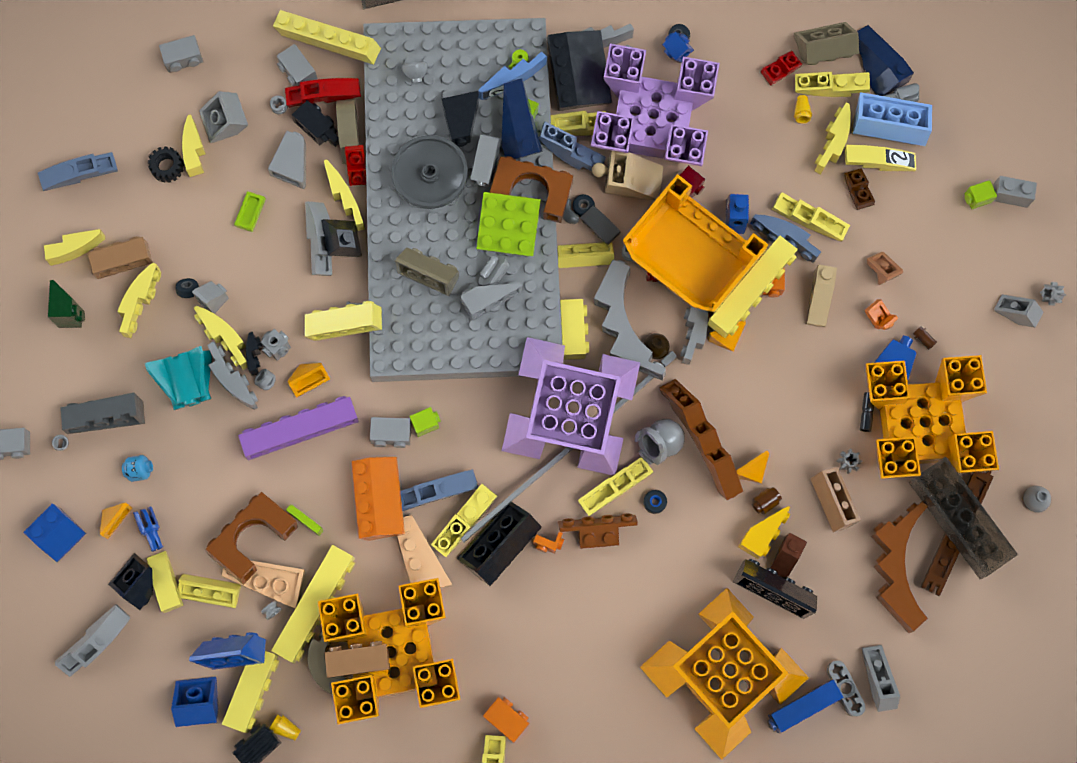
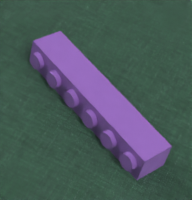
[238,396,359,461]

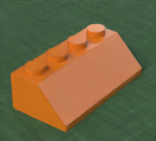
[352,457,405,541]

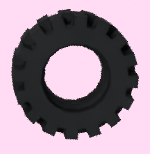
[148,146,184,183]

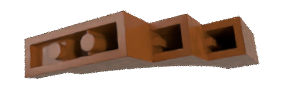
[659,379,744,500]

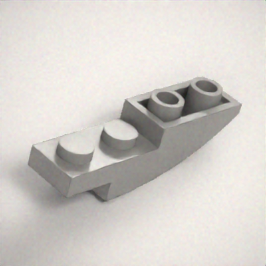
[305,201,332,276]
[680,306,708,365]
[207,341,258,410]
[55,604,130,677]

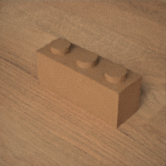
[88,237,153,279]
[811,467,861,533]
[324,641,390,678]

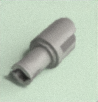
[884,83,919,102]

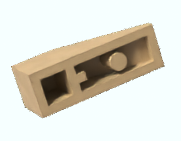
[806,264,837,327]

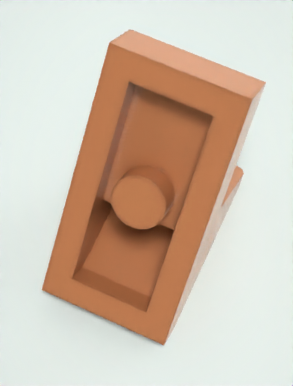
[867,252,903,285]

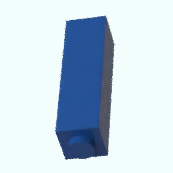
[768,679,844,733]

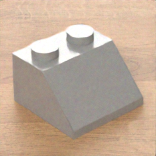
[199,91,248,143]

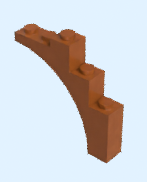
[871,501,928,633]

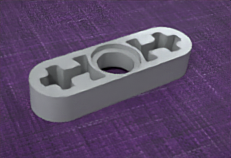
[827,661,865,716]

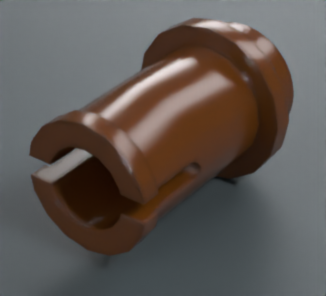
[913,326,937,350]

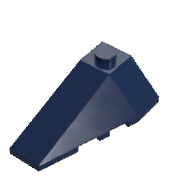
[857,25,914,96]
[501,78,543,160]

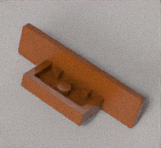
[558,513,638,549]

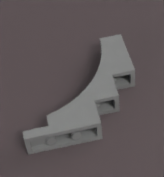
[594,260,666,381]

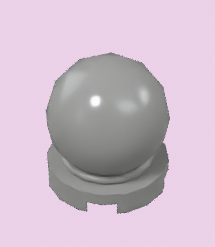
[635,419,685,465]

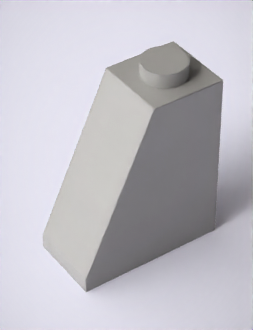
[268,131,306,189]
[470,134,502,186]

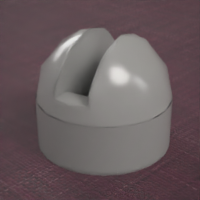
[52,435,69,451]

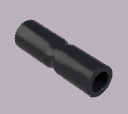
[860,392,874,432]

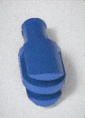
[133,506,163,552]

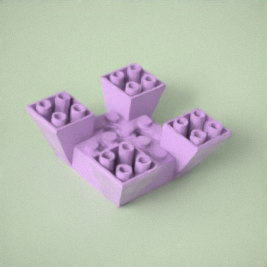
[591,44,720,166]
[502,337,640,476]

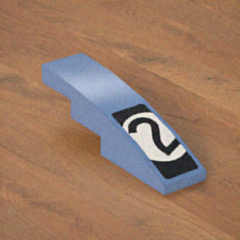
[478,51,547,100]

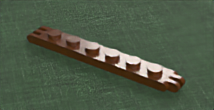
[921,471,994,596]

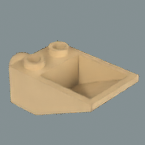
[592,151,663,201]

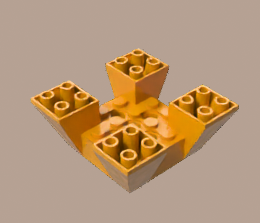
[865,355,999,479]
[318,578,461,725]
[640,588,809,760]

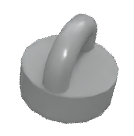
[254,369,276,390]

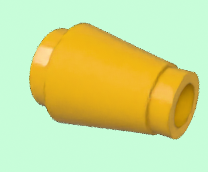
[794,95,812,124]
[269,714,301,741]

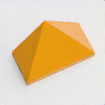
[707,321,746,352]
[287,363,330,398]
[736,451,769,483]
[100,502,133,539]

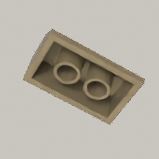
[794,22,859,65]
[395,247,459,296]

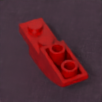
[285,78,361,108]

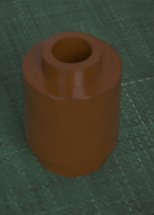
[752,487,782,515]

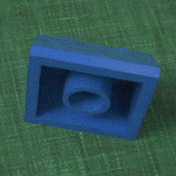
[23,503,87,562]
[171,677,219,727]

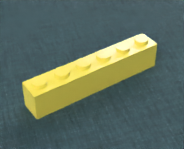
[273,10,381,65]
[707,236,798,338]
[271,545,355,664]

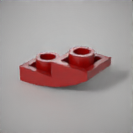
[760,51,802,86]
[345,145,366,186]

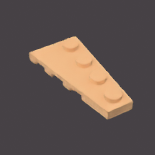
[397,515,452,589]
[222,561,305,609]

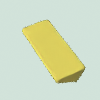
[557,242,614,268]
[178,574,241,608]

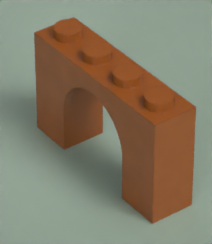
[490,156,574,223]
[206,492,298,585]

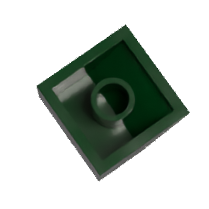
[48,280,85,328]

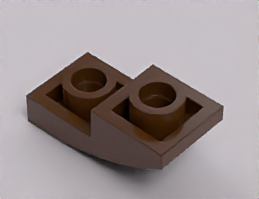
[844,168,875,210]

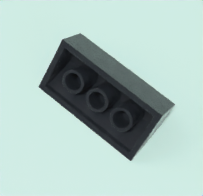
[457,502,542,586]

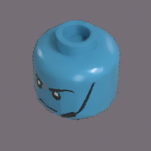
[122,455,153,482]

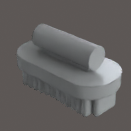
[479,255,510,286]

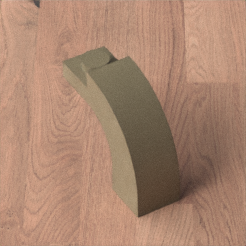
[336,99,359,164]
[308,630,348,695]

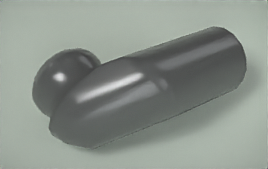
[563,199,579,224]

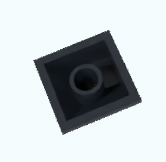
[321,219,362,257]
[108,553,153,610]

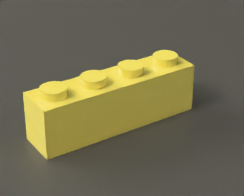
[305,301,382,341]
[222,651,279,733]

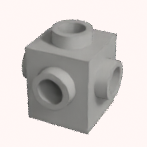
[261,329,291,361]

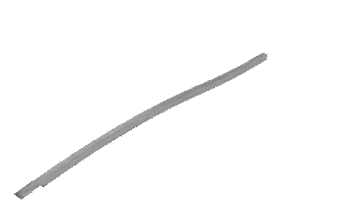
[461,351,677,542]

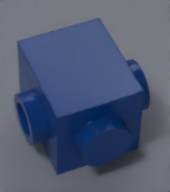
[662,32,694,62]

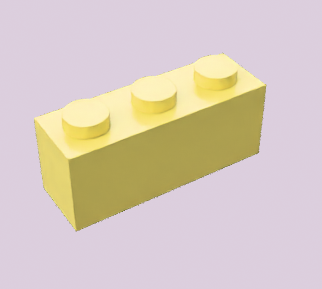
[560,299,589,360]

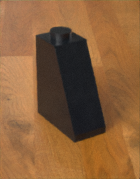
[442,91,479,147]

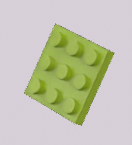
[477,192,541,256]

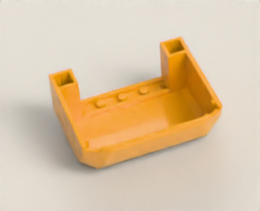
[623,174,769,312]

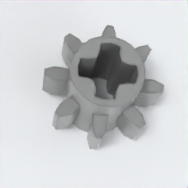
[1040,282,1066,306]
[837,448,863,474]

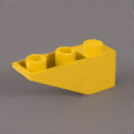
[738,506,790,559]

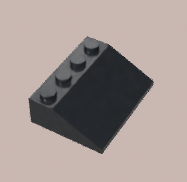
[547,30,612,111]
[733,559,817,619]

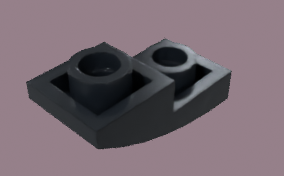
[246,331,262,376]

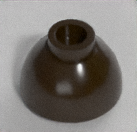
[643,333,670,359]

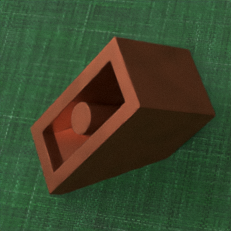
[770,533,807,578]

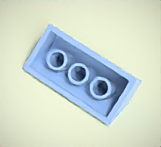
[853,92,932,146]

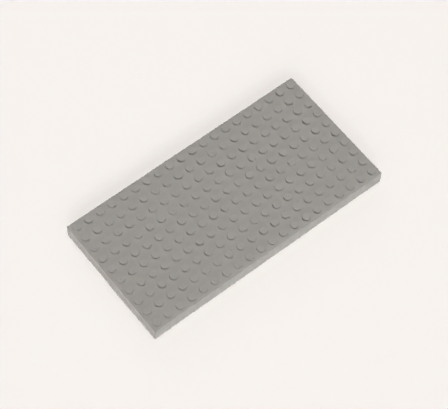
[363,18,562,382]

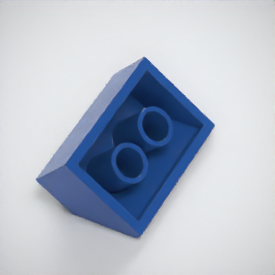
[189,632,266,670]

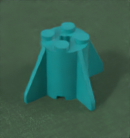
[144,346,212,410]

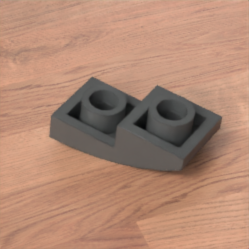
[580,205,621,245]

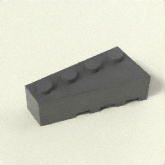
[61,393,145,434]

